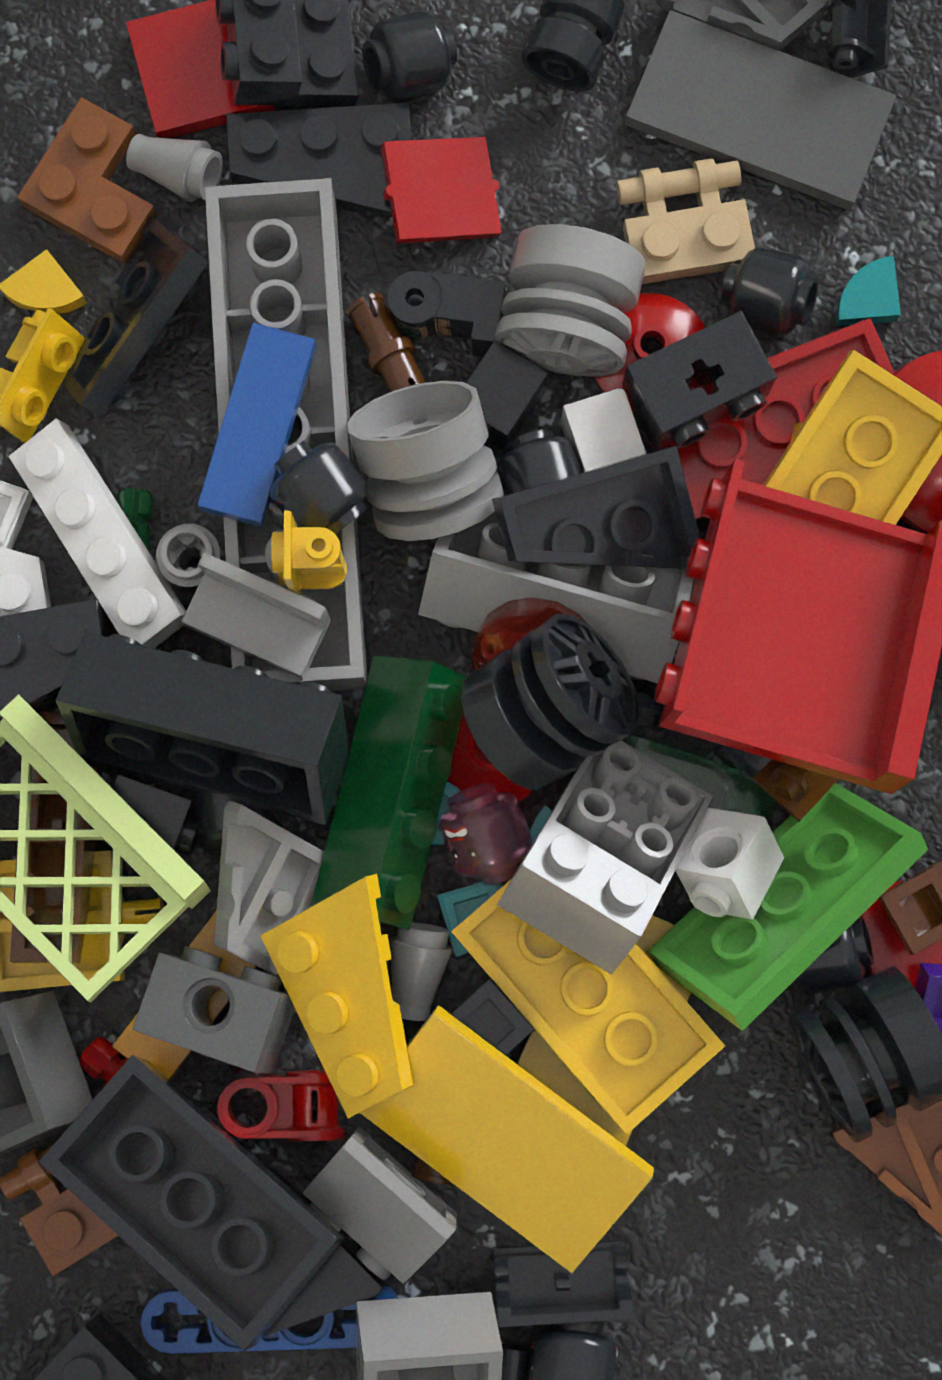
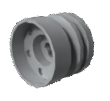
[494,224,646,377]
[347,381,504,541]

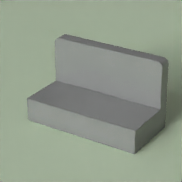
[181,553,331,680]

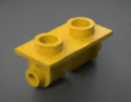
[0,308,86,444]
[271,511,347,596]

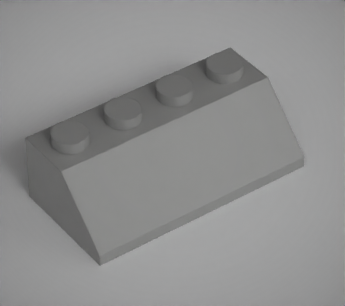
[418,511,694,683]

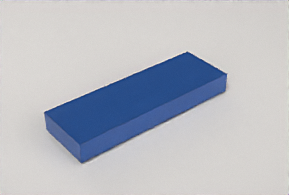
[197,323,317,528]

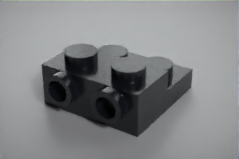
[215,0,358,107]

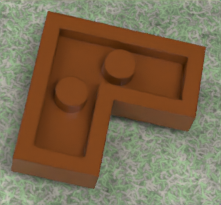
[17,97,157,264]

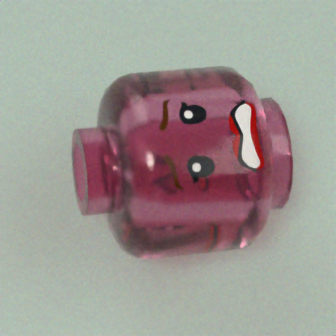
[439,783,533,884]

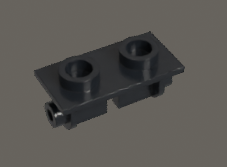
[827,0,891,78]

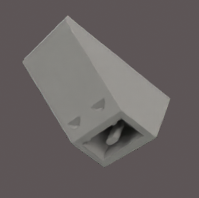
[497,740,713,975]

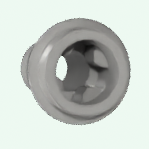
[126,134,223,202]
[156,524,220,588]
[389,922,453,1021]

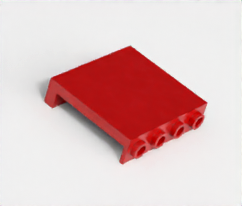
[654,459,942,794]

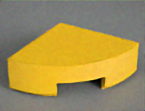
[0,249,87,314]

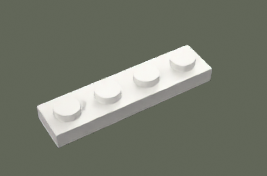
[9,418,186,649]

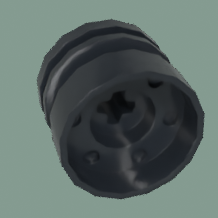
[461,614,639,791]
[790,966,942,1143]

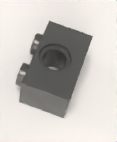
[132,946,295,1073]

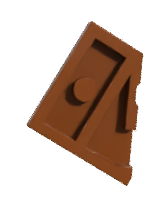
[832,1101,942,1235]

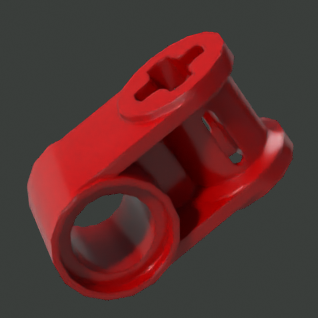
[217,1070,345,1141]

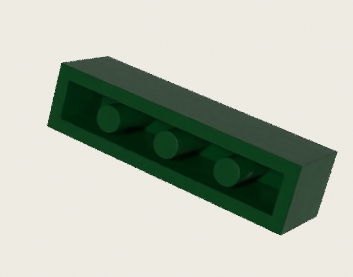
[311,656,468,930]

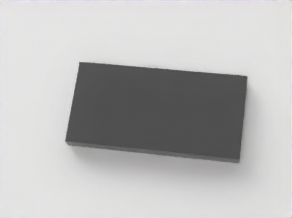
[625,10,897,211]

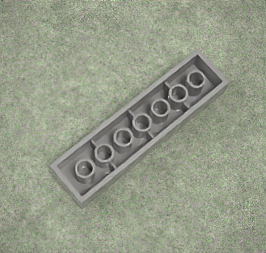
[205,178,368,691]

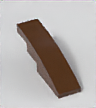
[10,712,102,963]

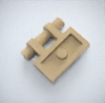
[616,158,755,285]

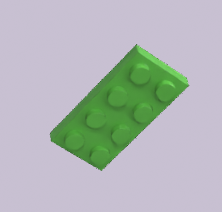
[648,783,928,1031]

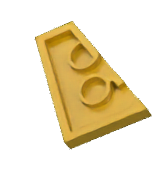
[260,874,413,1118]

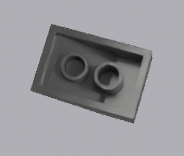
[0,991,93,1156]

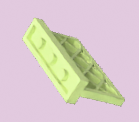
[0,694,211,1002]

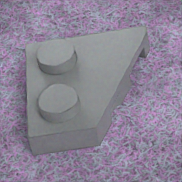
[214,801,324,976]

